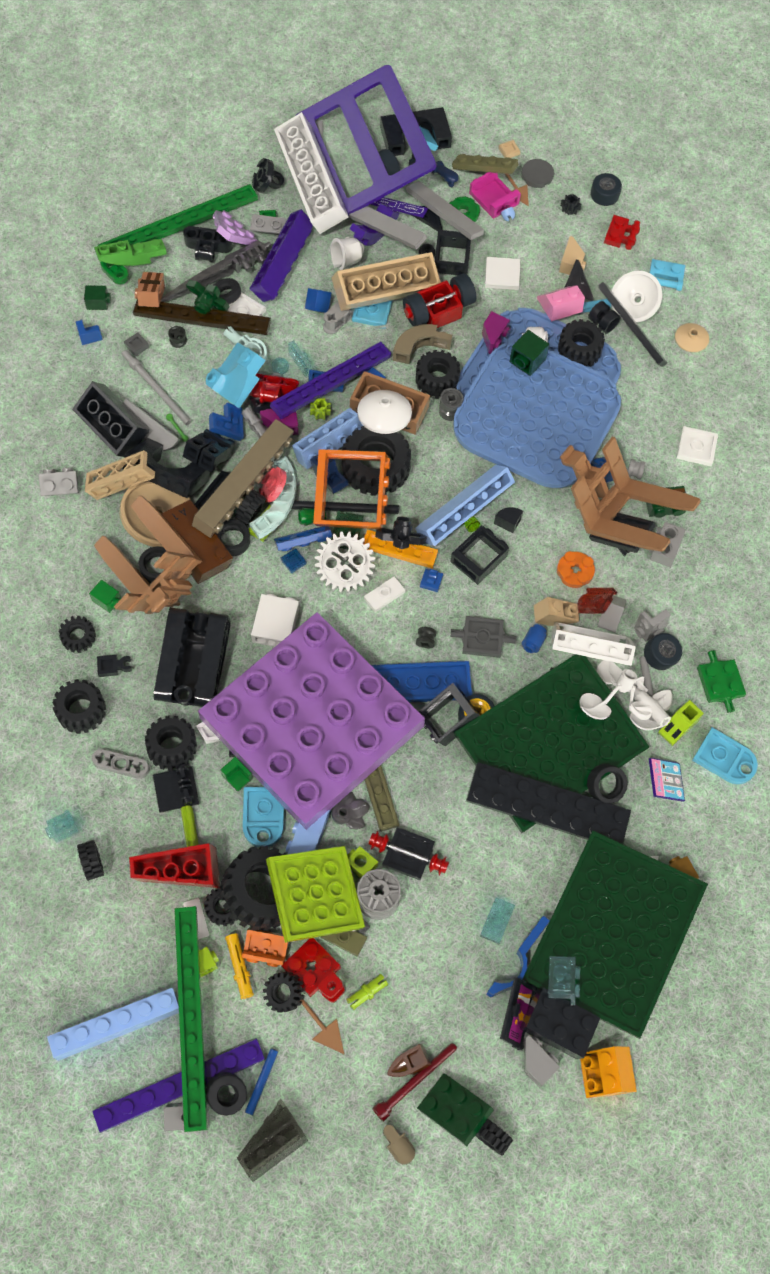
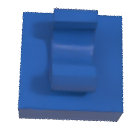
[420,568,443,592]

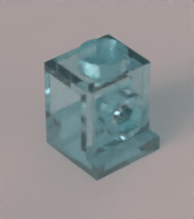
[45,810,79,843]

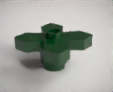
[186,280,230,315]

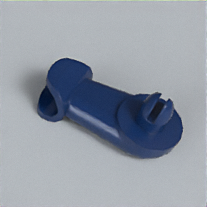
[432,161,459,188]

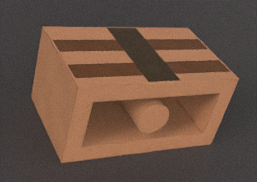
[135,272,165,307]

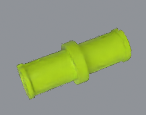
[346,974,388,1010]

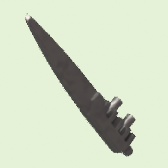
[161,240,272,302]

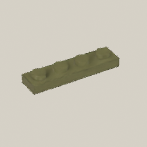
[452,154,519,174]

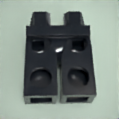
[182,429,235,473]

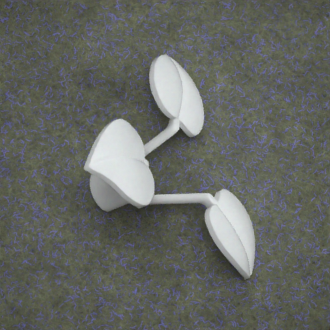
[579,660,660,730]

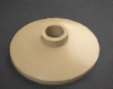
[675,323,709,352]

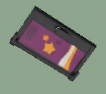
[500,977,537,1051]

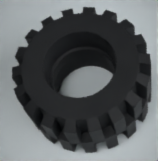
[558,319,605,366]
[415,350,461,399]
[52,679,106,734]
[145,715,197,771]

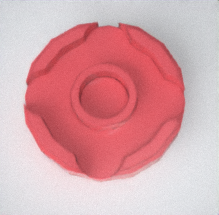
[259,467,287,503]

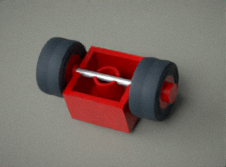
[403,273,477,328]

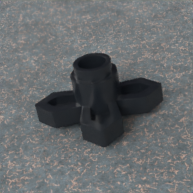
[375,516,427,549]

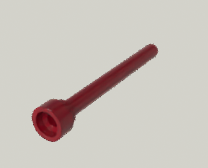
[372,1043,457,1122]

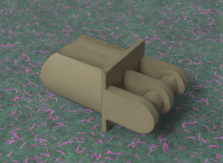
[383,1125,415,1165]

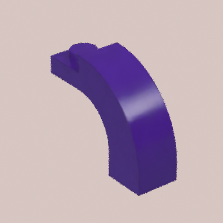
[350,203,400,246]

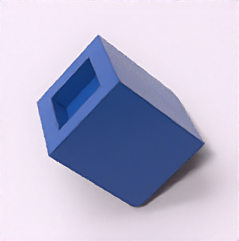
[305,288,332,313]
[75,320,103,345]

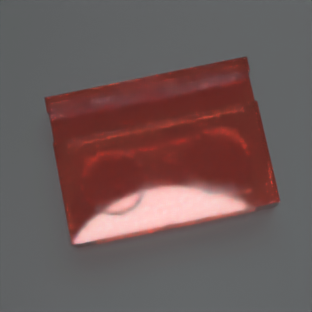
[577,588,618,614]

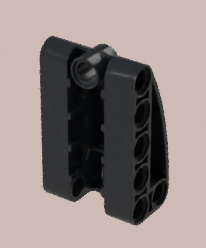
[153,607,231,707]

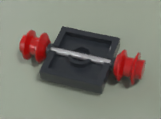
[368,827,449,880]

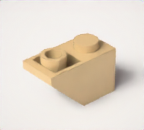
[534,597,579,626]

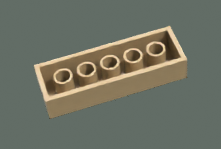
[331,252,441,311]

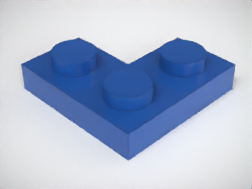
[209,402,244,441]

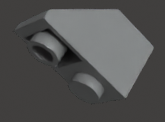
[523,1035,560,1088]

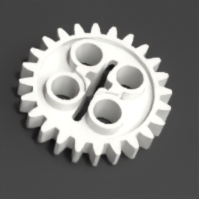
[315,532,375,593]

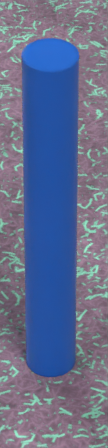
[245,1049,278,1116]

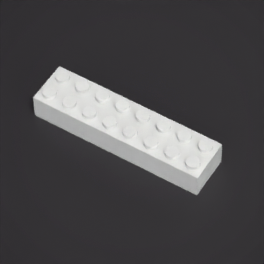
[274,112,349,234]

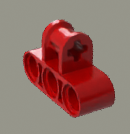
[249,373,299,403]

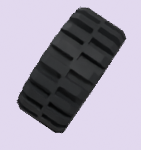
[342,426,411,496]
[220,845,287,931]

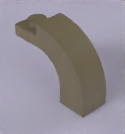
[393,324,453,364]

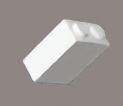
[251,594,299,647]

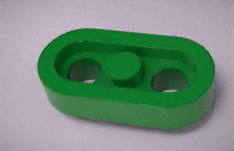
[100,261,129,284]

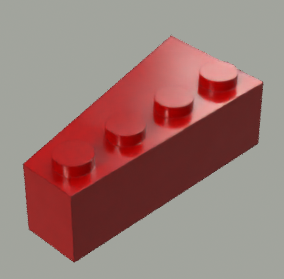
[129,843,220,888]

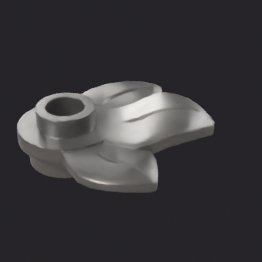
[332,792,370,830]

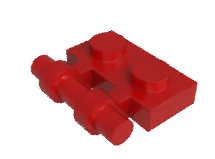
[604,215,640,250]

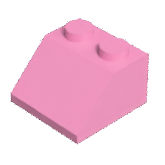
[537,286,585,322]

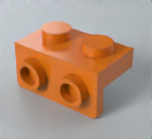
[241,928,288,967]

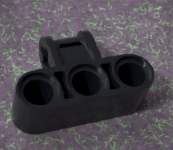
[183,226,233,263]

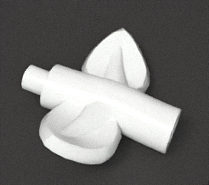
[629,688,673,727]

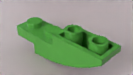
[94,239,167,266]

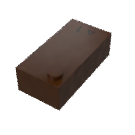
[161,500,233,584]

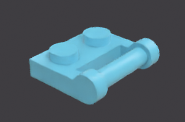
[649,259,685,291]

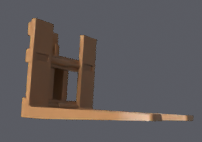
[560,437,701,552]
[94,496,202,614]

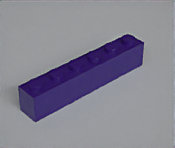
[249,209,313,302]

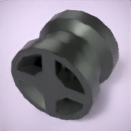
[168,326,187,348]
[416,627,437,649]

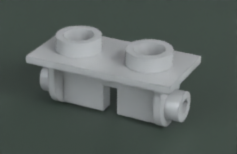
[250,214,286,234]

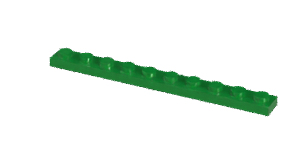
[98,184,258,246]
[174,906,208,1132]

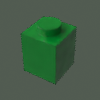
[89,579,121,613]

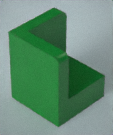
[220,757,253,791]

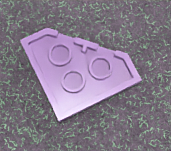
[213,210,258,245]

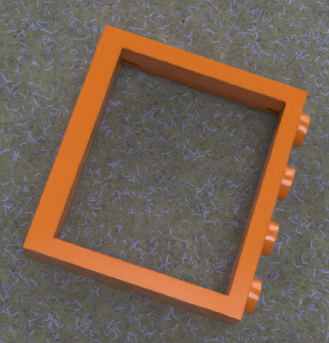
[313,449,390,529]

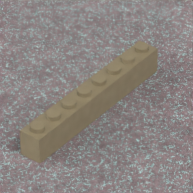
[192,419,294,538]

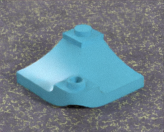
[206,342,265,408]

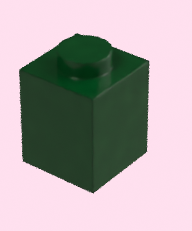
[84,285,111,310]

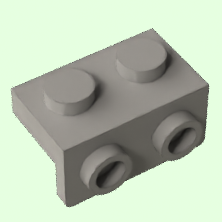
[38,467,79,496]
[634,609,671,642]

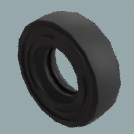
[213,278,241,304]

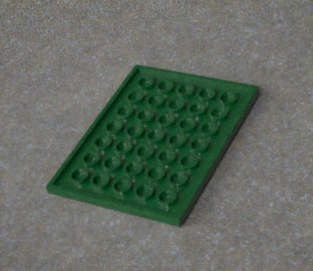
[454,654,650,834]
[522,830,708,1039]

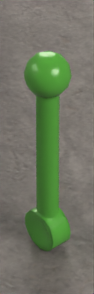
[166,414,188,442]

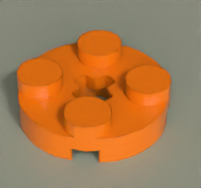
[557,551,595,588]

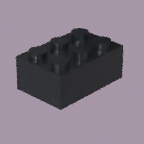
[520,987,600,1059]

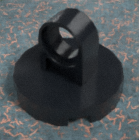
[252,158,284,193]

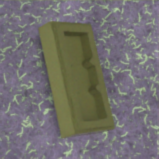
[321,931,367,957]

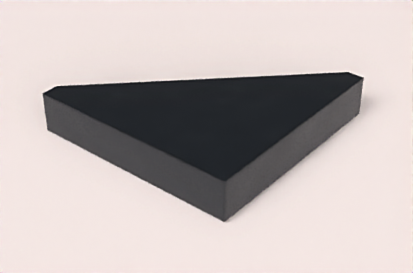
[411,206,442,231]
[564,259,594,301]

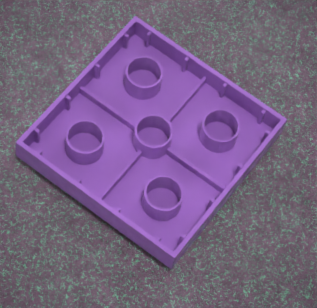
[198,612,425,830]

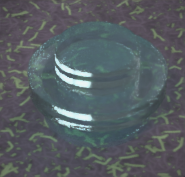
[272,357,289,375]

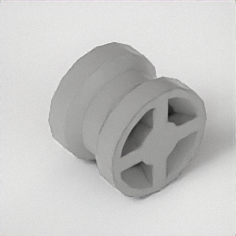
[627,459,645,480]

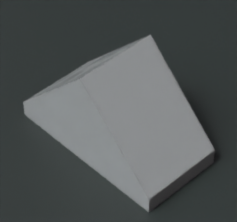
[597,594,626,633]

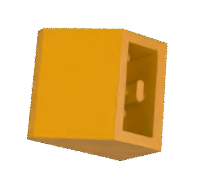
[580,1046,637,1098]

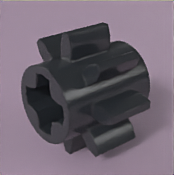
[560,194,582,215]

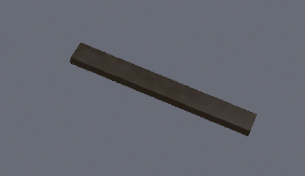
[133,299,271,335]

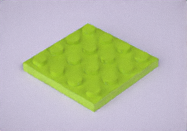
[266,846,365,943]

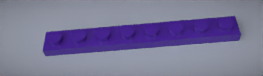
[270,341,391,419]
[92,1039,265,1133]

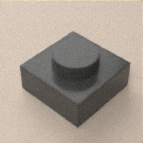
[124,332,149,356]

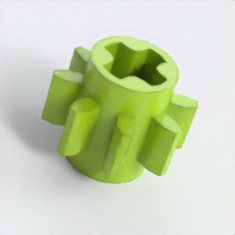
[310,398,331,420]

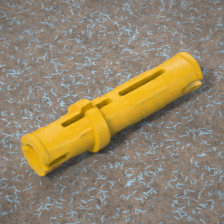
[225,933,254,999]

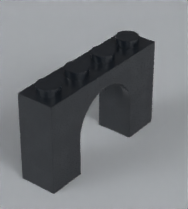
[380,107,452,156]
[123,438,210,498]

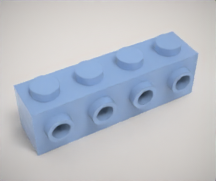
[292,408,363,469]

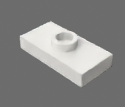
[364,577,405,613]

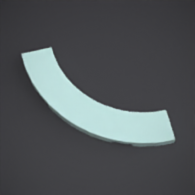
[249,456,296,539]

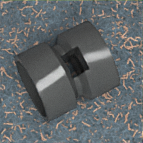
[439,388,463,421]

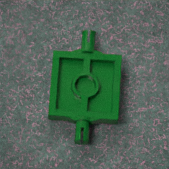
[697,650,746,713]

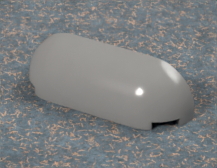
[123,399,180,450]

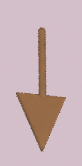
[504,173,529,206]
[300,999,344,1054]

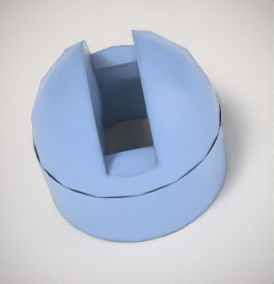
[501,207,515,221]

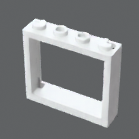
[551,622,636,666]

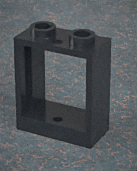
[435,230,471,276]
[450,525,509,585]
[418,683,480,746]

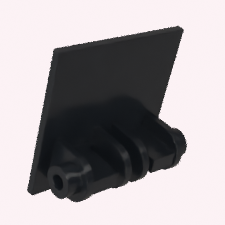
[153,764,199,813]

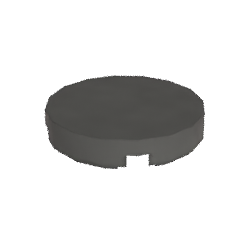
[521,159,554,188]

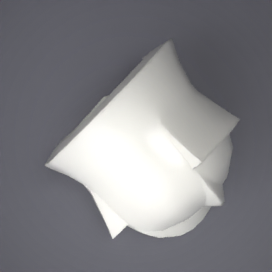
[330,236,364,270]

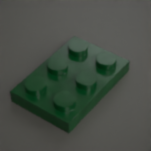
[417,1073,494,1147]

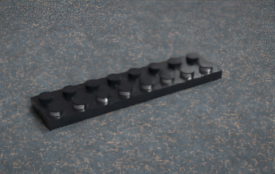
[466,762,631,844]

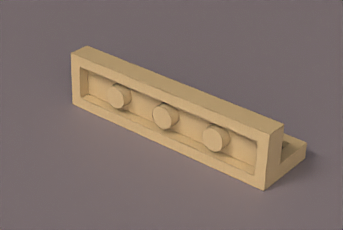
[85,450,155,500]

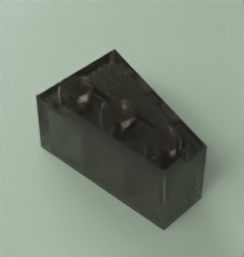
[237,1098,308,1182]

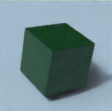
[509,329,550,376]

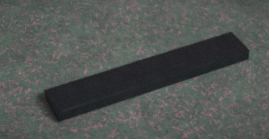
[598,282,668,367]

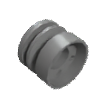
[357,869,401,920]

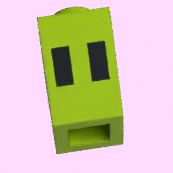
[658,700,704,746]

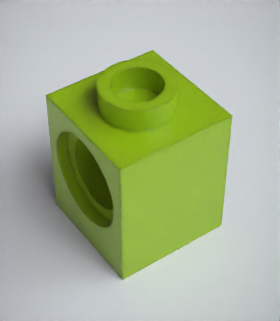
[347,846,378,878]
[199,946,219,978]

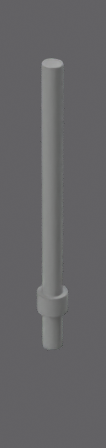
[122,350,191,425]

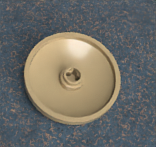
[119,481,191,547]

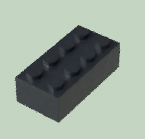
[72,381,150,457]

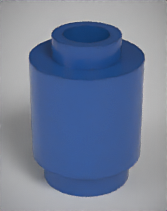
[522,624,547,653]

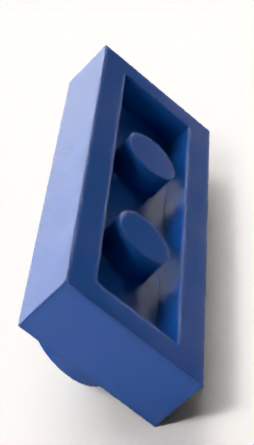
[274,526,332,551]

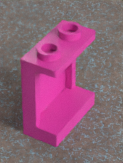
[469,172,521,219]

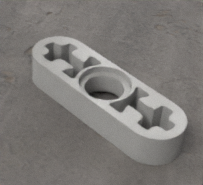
[92,749,149,779]

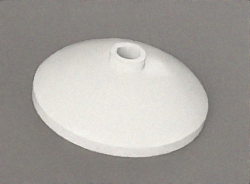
[611,271,663,323]
[357,390,412,434]

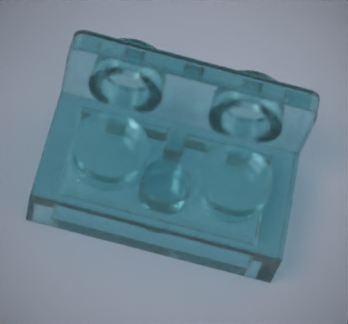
[548,956,580,1005]

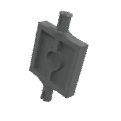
[450,616,516,658]

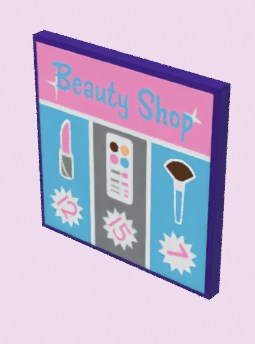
[649,758,685,802]

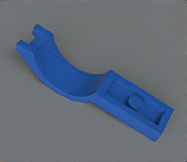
[486,916,550,998]

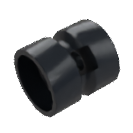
[588,301,621,334]

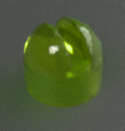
[464,516,480,532]

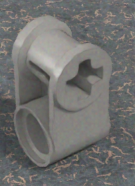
[323,301,353,334]

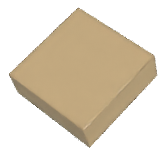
[499,140,521,158]

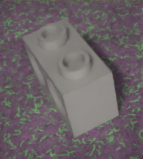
[649,522,686,568]

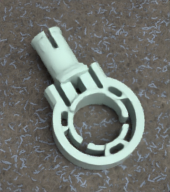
[223,326,267,364]

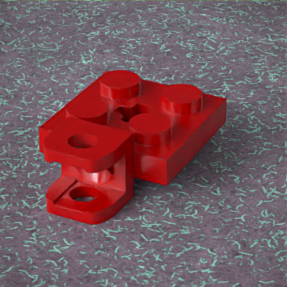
[281,938,345,1003]

